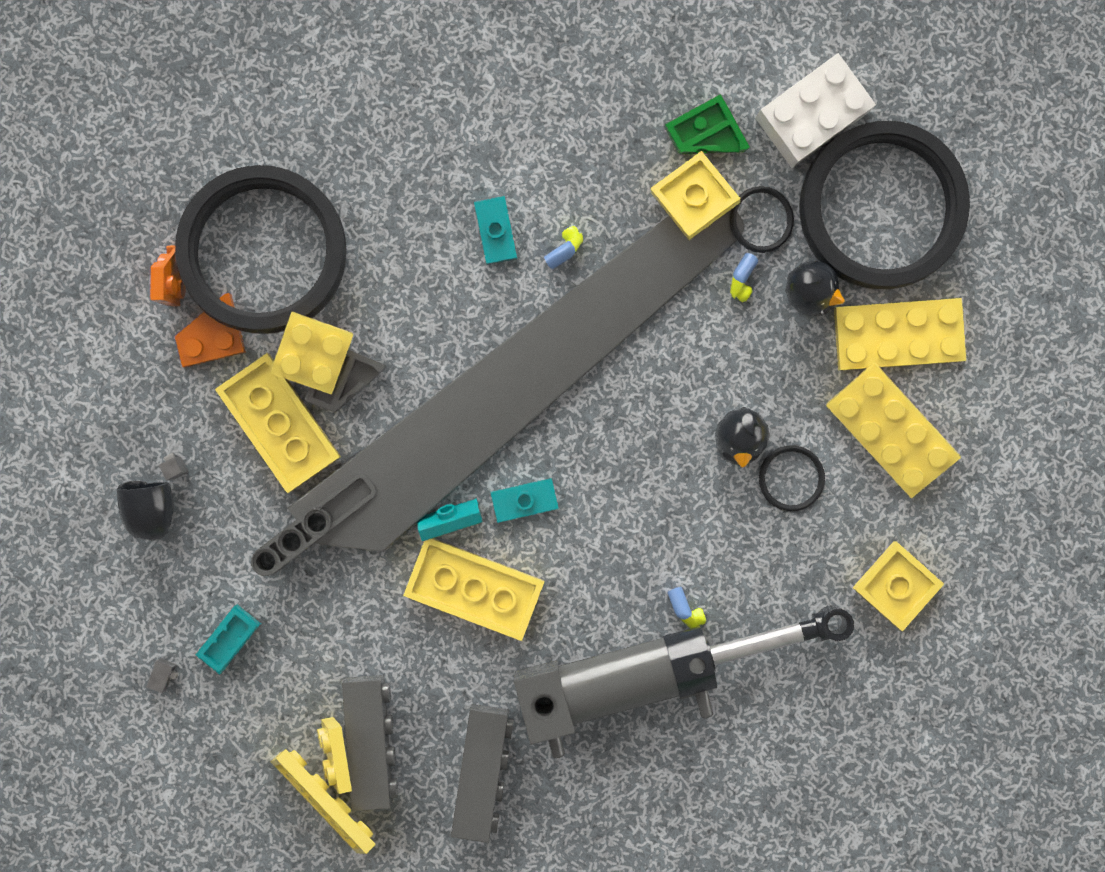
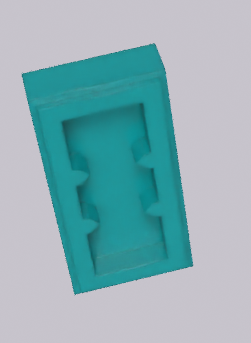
[474,196,517,265]
[490,478,559,523]
[417,498,483,541]
[195,604,261,675]

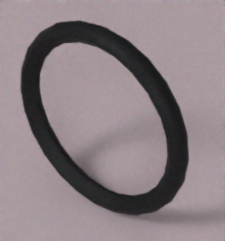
[730,186,794,253]
[759,445,825,511]

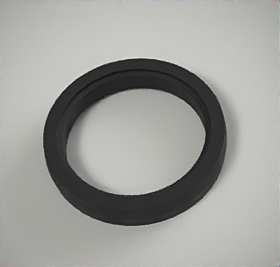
[799,121,970,289]
[175,165,346,334]

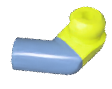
[544,226,583,269]
[730,253,758,302]
[667,587,706,628]

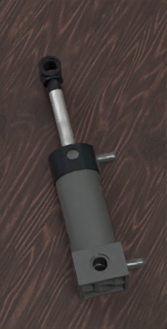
[514,605,854,758]

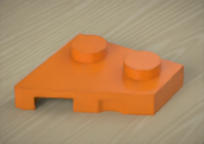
[150,245,186,306]
[175,293,246,368]

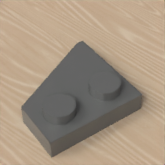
[305,350,386,413]

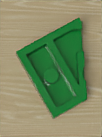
[664,94,750,155]

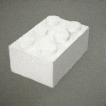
[755,53,876,168]

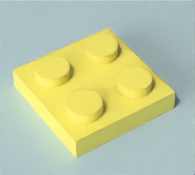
[651,151,740,240]
[270,311,353,395]
[853,541,944,631]
[317,717,352,794]

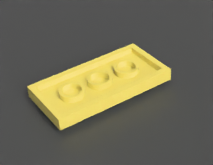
[834,298,966,371]
[215,353,341,493]
[826,362,961,498]
[403,538,544,641]
[270,749,375,854]

